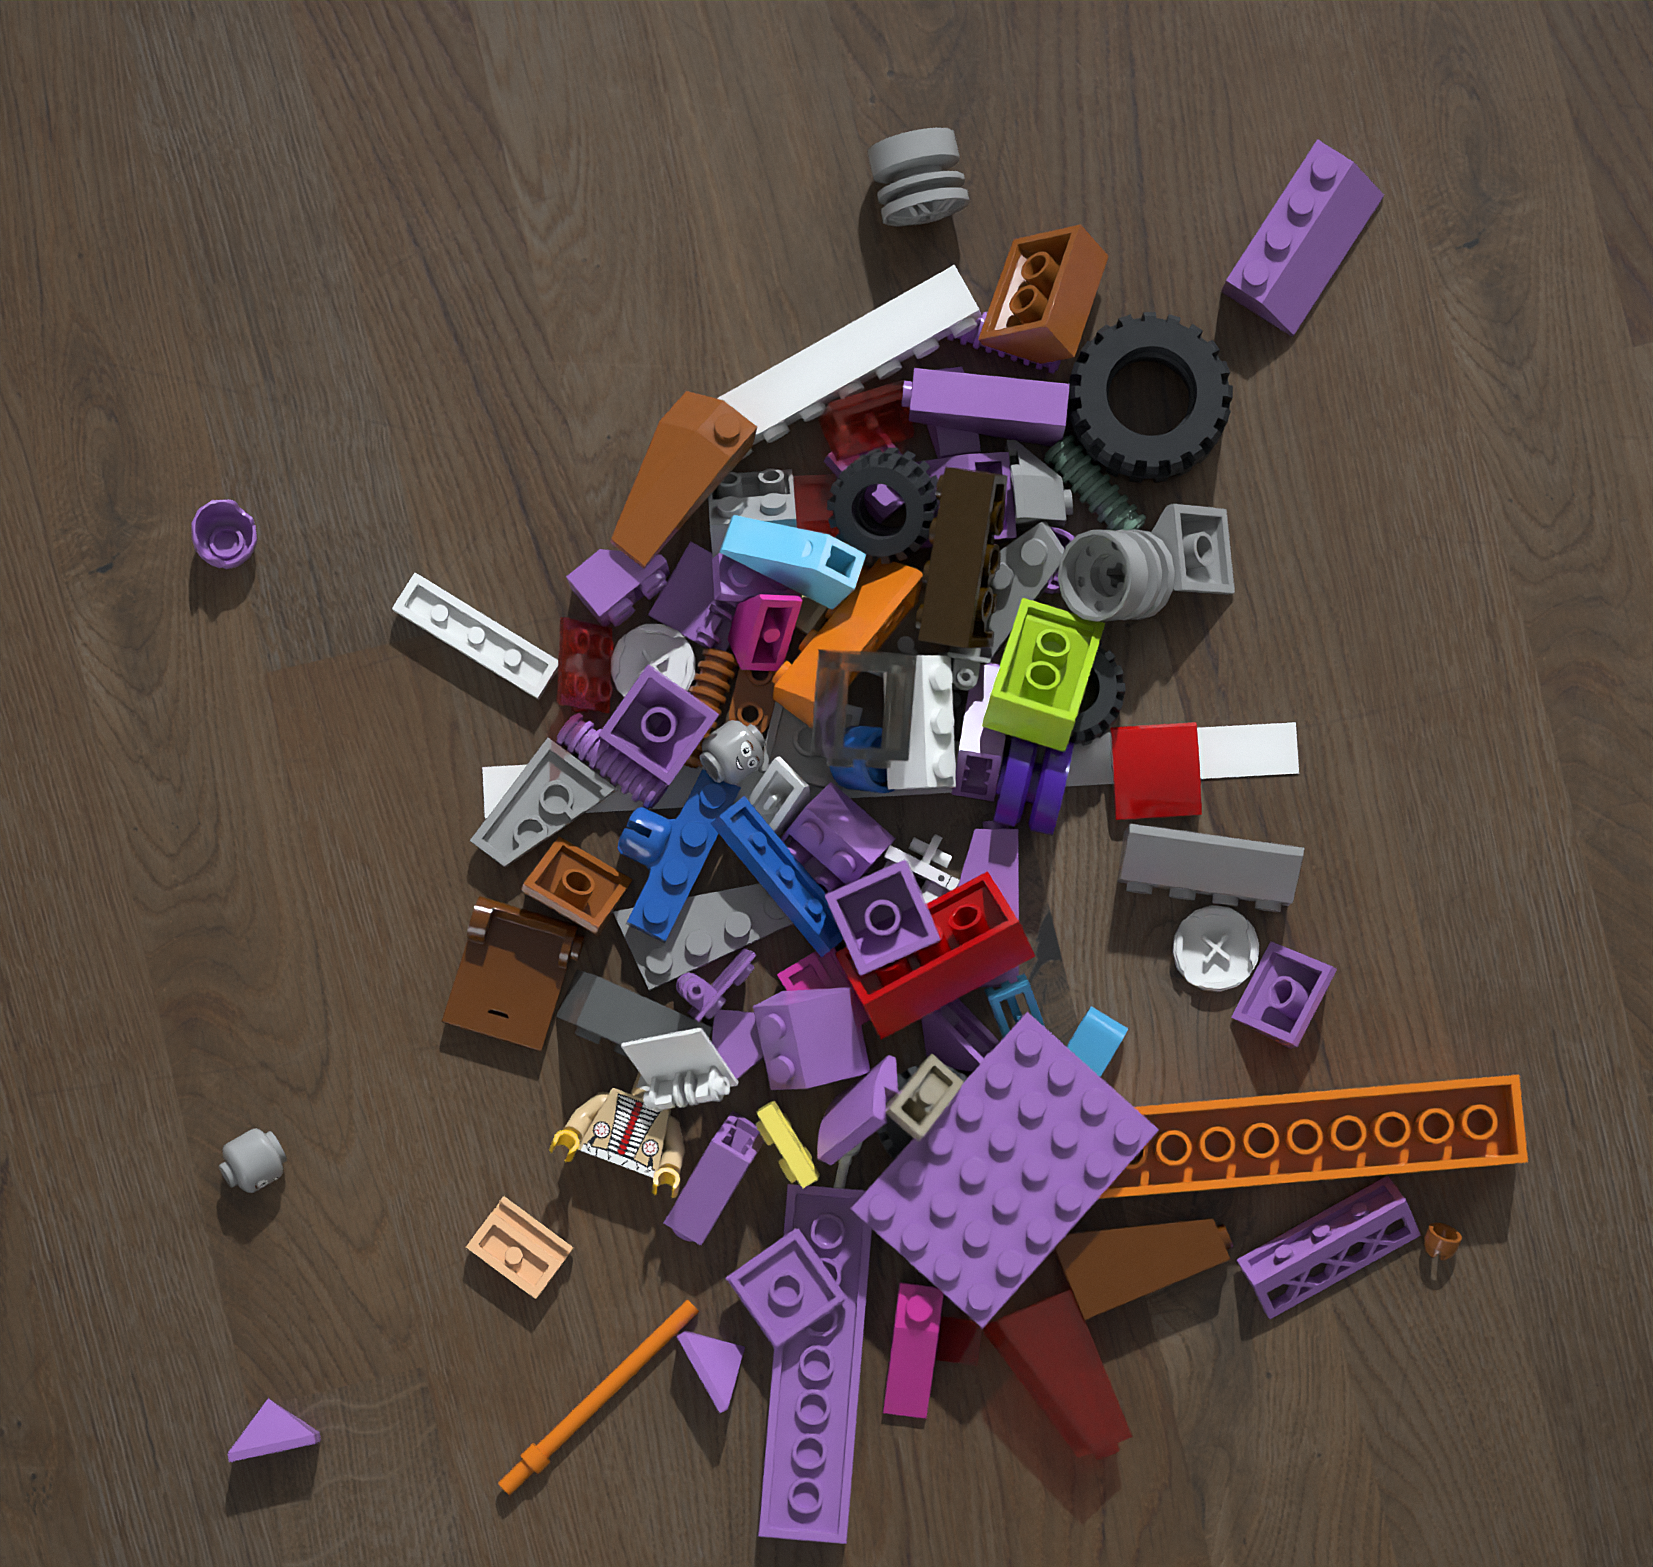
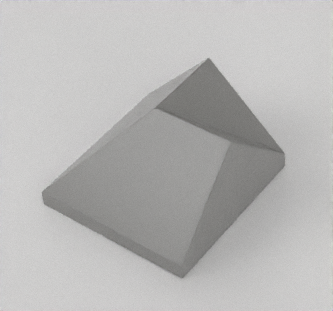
[1151,504,1235,595]

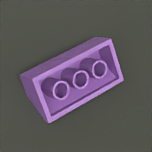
[1221,139,1384,337]

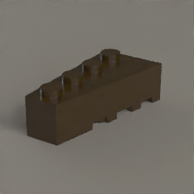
[916,467,1008,649]

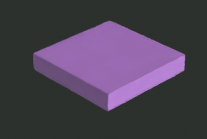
[726,1227,848,1350]

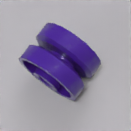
[993,736,1074,836]

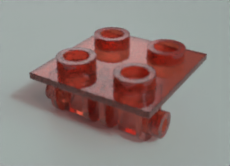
[557,617,614,713]

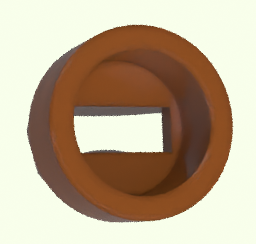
[1424,1223,1462,1260]

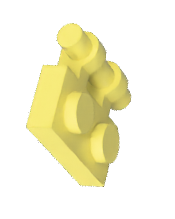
[755,1100,820,1188]

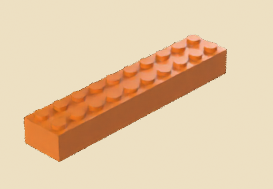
[1098,1075,1528,1199]

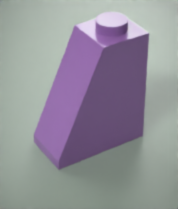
[951,664,1006,801]
[664,1111,765,1246]

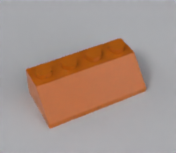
[772,558,923,729]

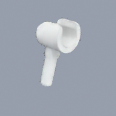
[834,1142,862,1189]

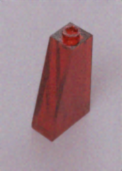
[982,1289,1132,1460]

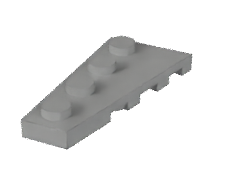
[613,883,793,991]

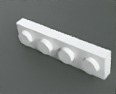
[392,573,561,700]

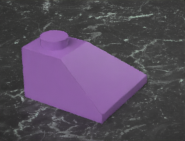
[598,664,719,785]

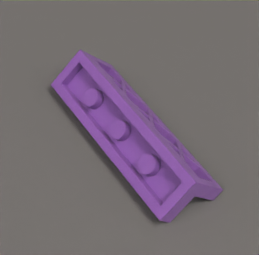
[1237,1176,1421,1320]

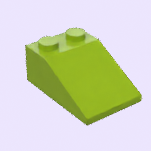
[981,597,1105,752]

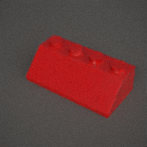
[834,871,1035,1039]

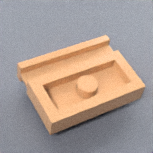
[466,1196,574,1299]

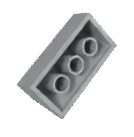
[1117,824,1304,912]

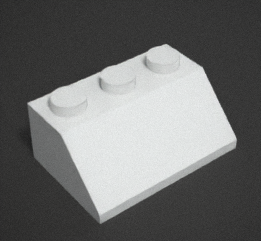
[883,655,956,789]

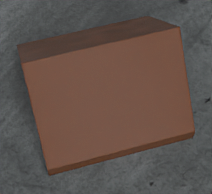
[521,836,633,937]

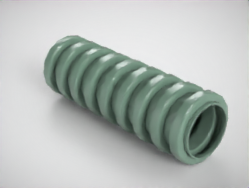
[1043,435,1147,531]

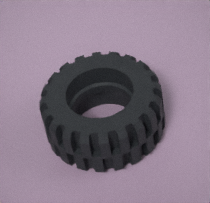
[1067,312,1233,483]

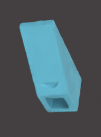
[719,515,866,610]

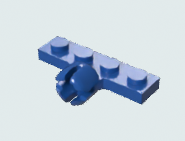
[618,769,741,943]

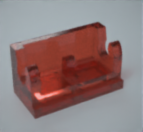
[818,379,915,461]

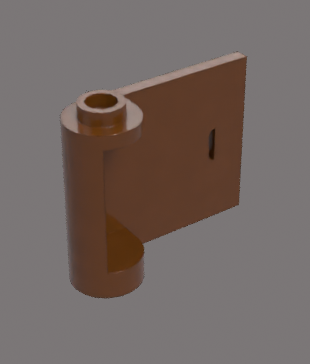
[442,896,585,1052]

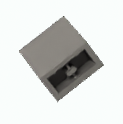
[708,468,797,558]

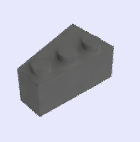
[556,970,713,1058]

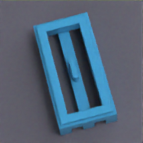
[984,973,1045,1039]

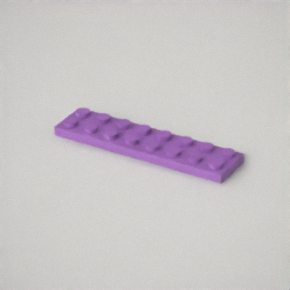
[759,1184,872,1544]

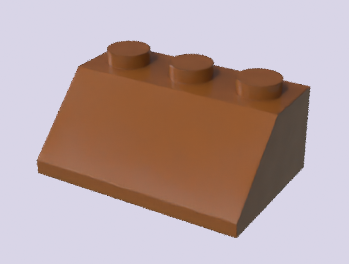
[978,224,1109,364]

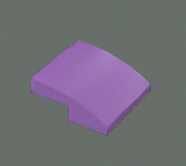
[817,1055,898,1165]

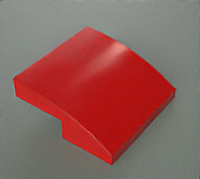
[1110,722,1202,820]

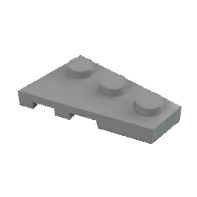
[979,521,1065,664]
[470,738,618,868]

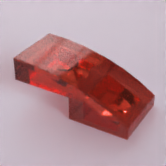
[793,474,840,538]

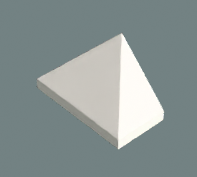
[748,756,811,837]

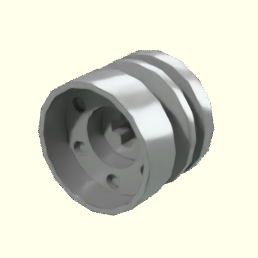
[868,128,970,226]
[1058,529,1175,622]

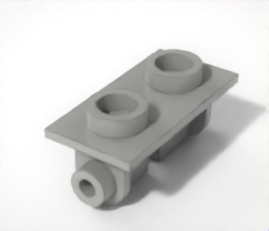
[938,646,991,690]

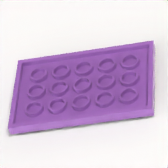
[851,1012,1158,1328]

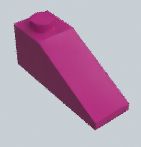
[883,1282,943,1418]

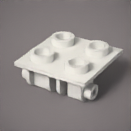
[622,1028,738,1112]

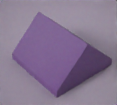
[1231,941,1337,1049]

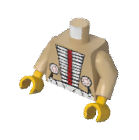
[549,1072,685,1198]

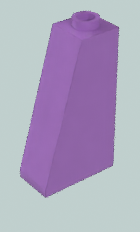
[902,368,1070,447]
[958,821,1019,987]

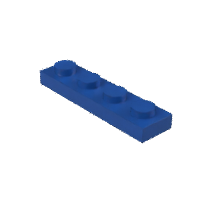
[710,796,844,957]

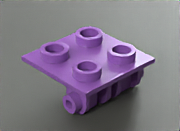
[648,542,741,652]
[676,948,756,1022]

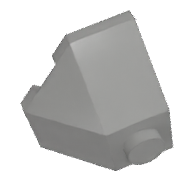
[1005,440,1073,531]

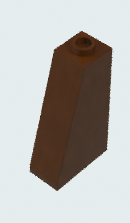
[1053,1218,1233,1320]

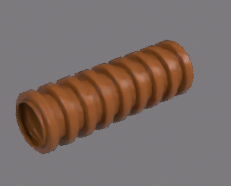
[684,648,739,769]

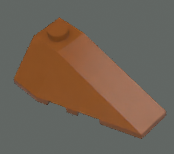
[610,391,758,569]

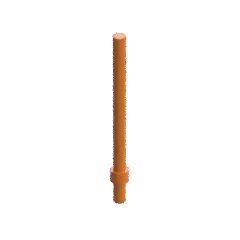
[498,1299,700,1495]

